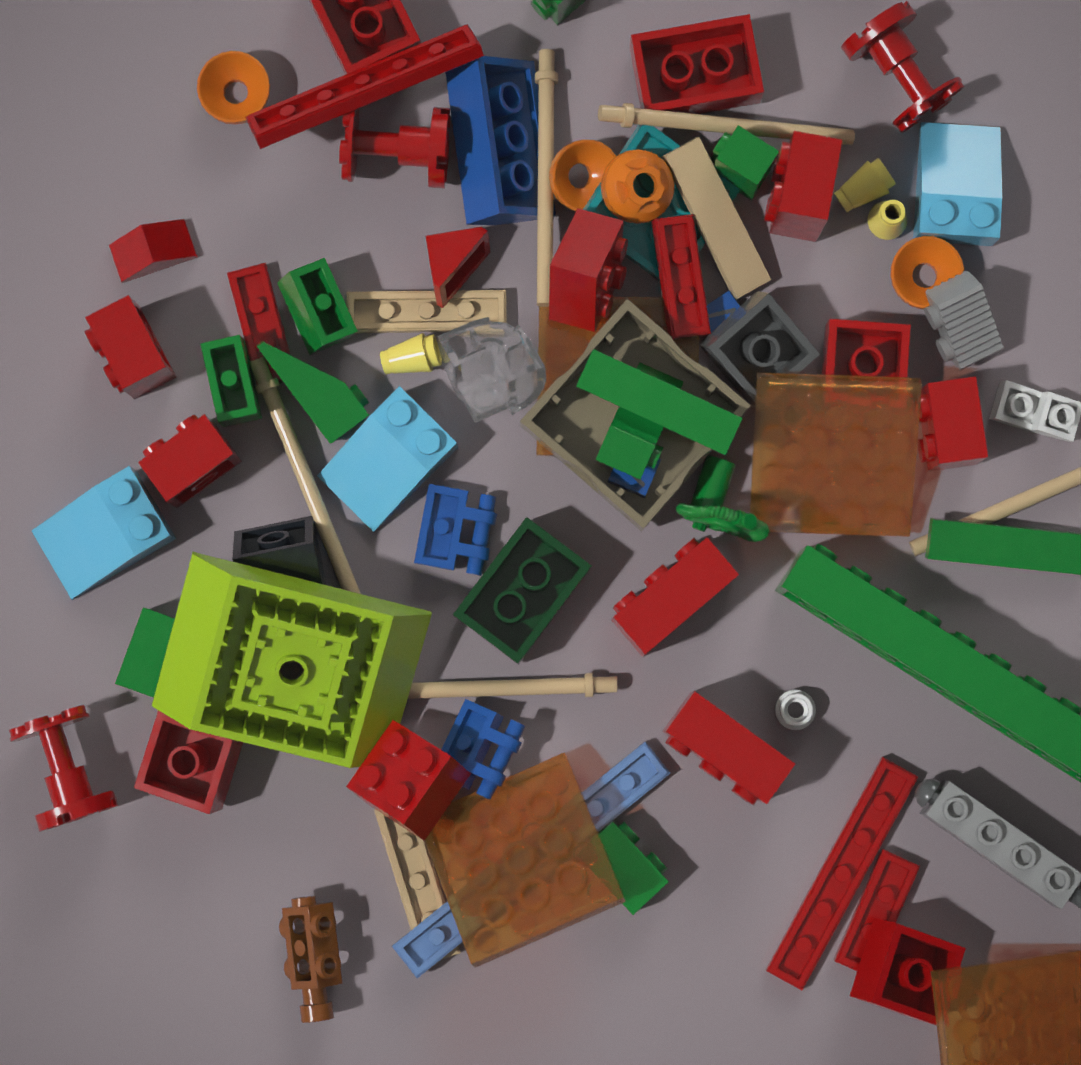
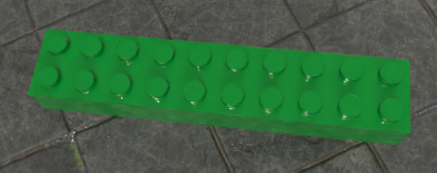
[775,544,1081,783]

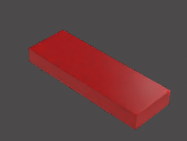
[651,214,711,340]
[227,263,291,385]
[833,849,920,971]

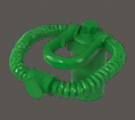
[676,455,770,542]

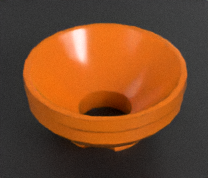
[197,51,270,125]
[549,139,616,211]
[601,149,674,224]
[890,236,964,309]

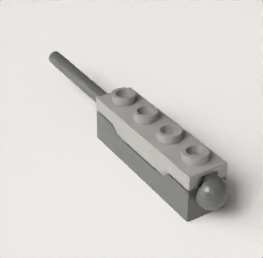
[915,779,1081,909]

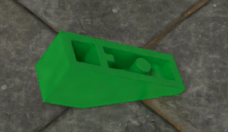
[256,341,370,444]

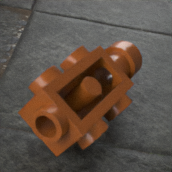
[279,896,343,1023]

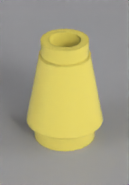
[834,158,896,213]
[867,200,907,240]
[380,333,442,375]

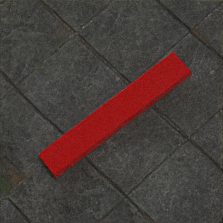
[245,24,484,149]
[765,757,918,991]

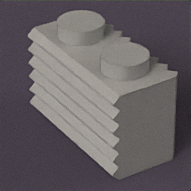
[924,271,1004,370]

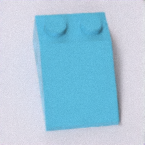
[913,122,1002,246]
[317,386,459,532]
[31,466,176,600]

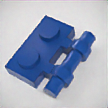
[414,484,497,576]
[441,699,525,800]

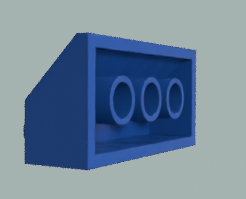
[445,56,556,226]

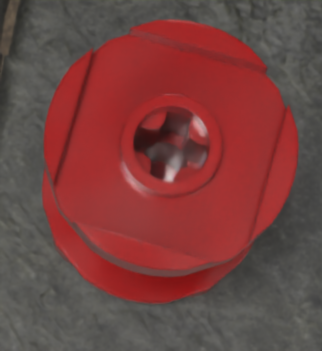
[841,1,965,133]
[339,107,451,189]
[9,705,118,832]

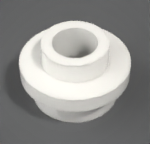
[775,690,816,730]

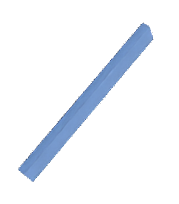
[392,742,670,978]

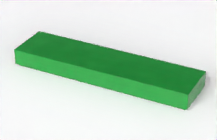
[576,349,743,455]
[925,518,1081,575]

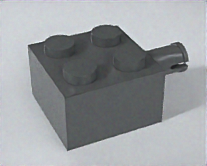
[698,291,820,417]

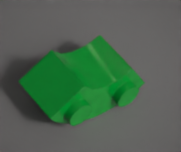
[596,362,684,479]

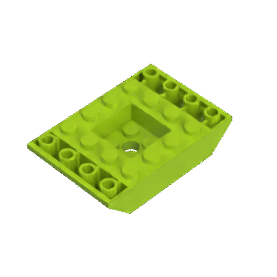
[152,552,432,768]

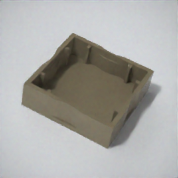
[520,299,751,532]

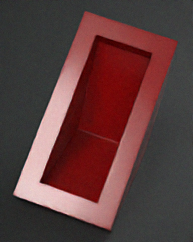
[109,219,198,283]
[425,227,491,308]

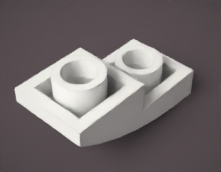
[989,380,1081,442]

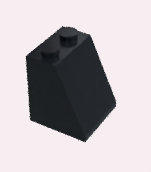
[232,516,327,585]

